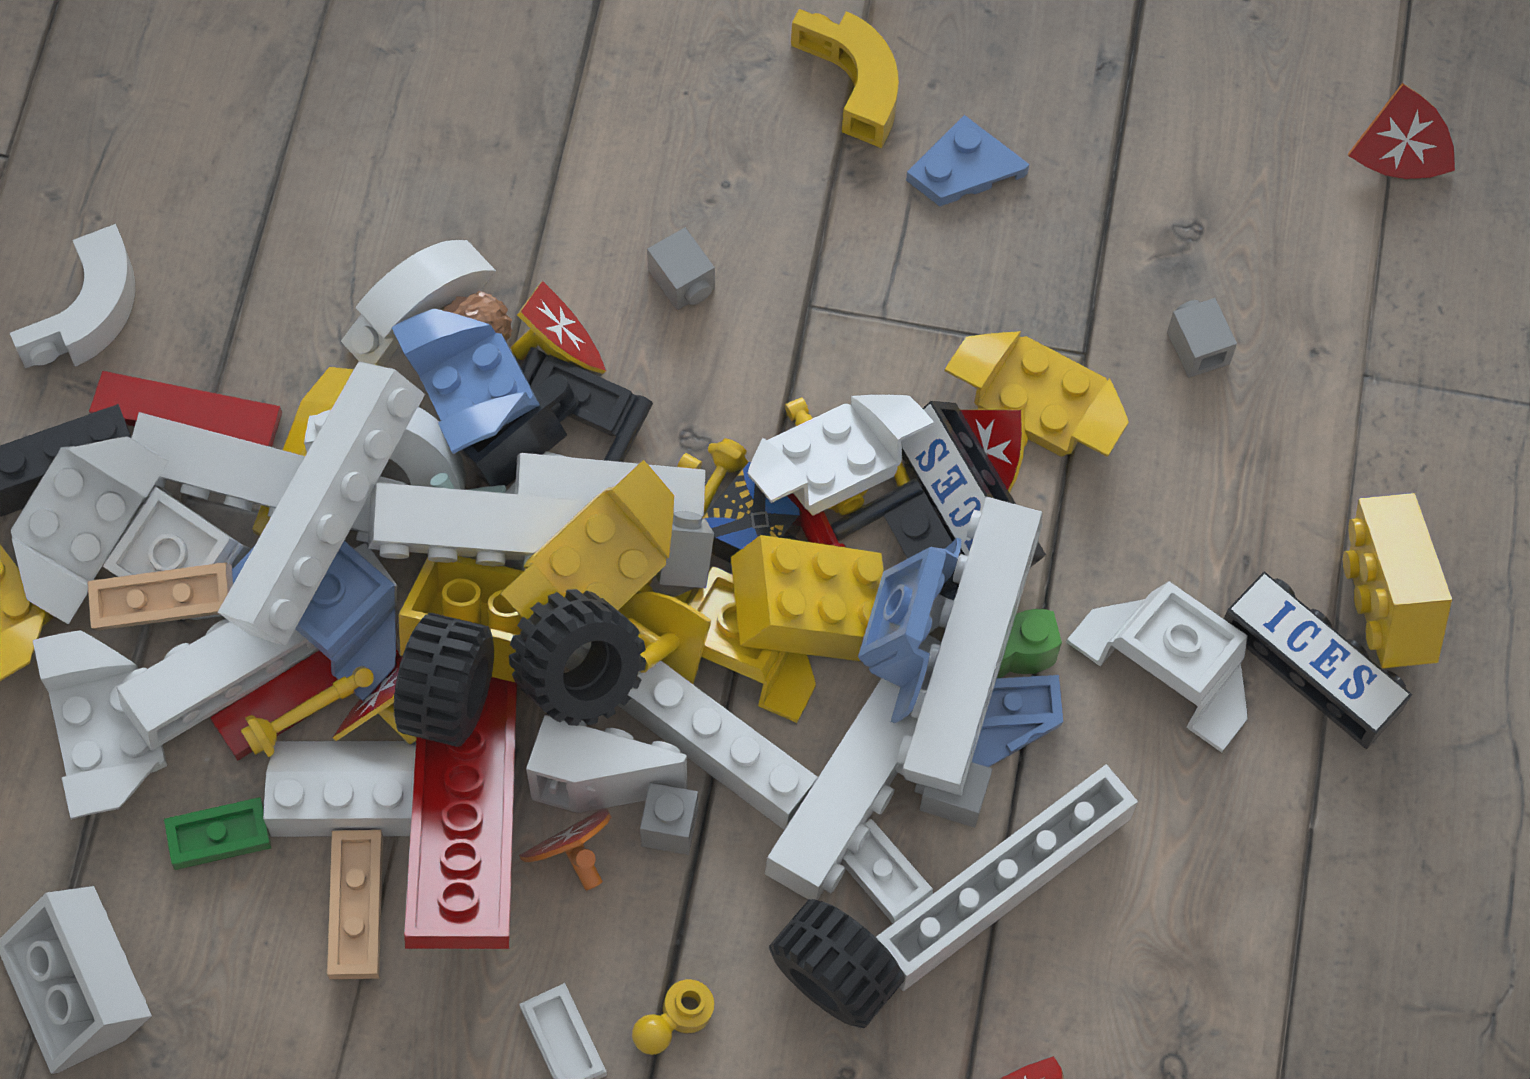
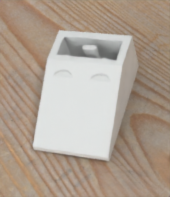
[526,715,687,813]

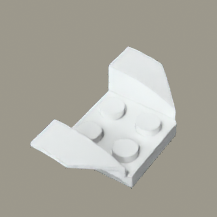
[747,395,934,515]
[11,436,169,624]
[103,486,252,620]
[1066,581,1247,753]
[33,630,167,819]

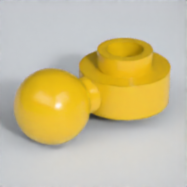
[632,979,714,1055]

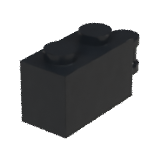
[460,375,578,487]

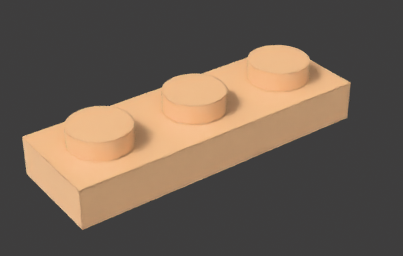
[88,562,233,631]
[327,830,383,980]

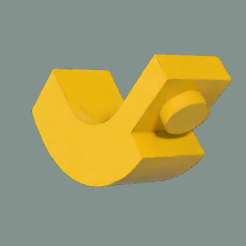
[791,9,899,148]

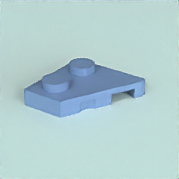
[906,115,1029,206]
[972,675,1063,767]

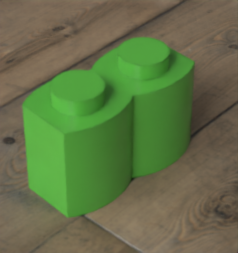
[997,609,1062,678]

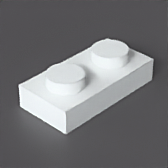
[841,819,933,924]

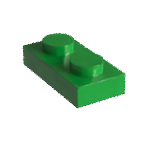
[164,797,272,870]

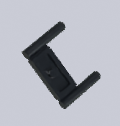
[520,347,653,462]
[831,478,960,600]

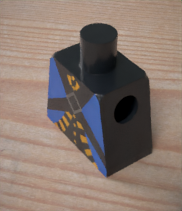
[702,462,802,563]

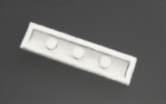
[515,453,705,517]

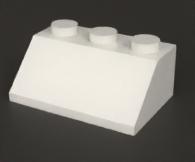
[263,741,416,837]
[0,886,152,1074]

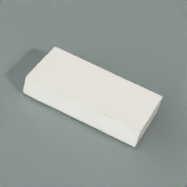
[519,983,607,1079]

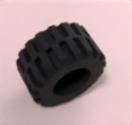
[509,589,646,726]
[394,613,494,747]
[769,899,905,1028]

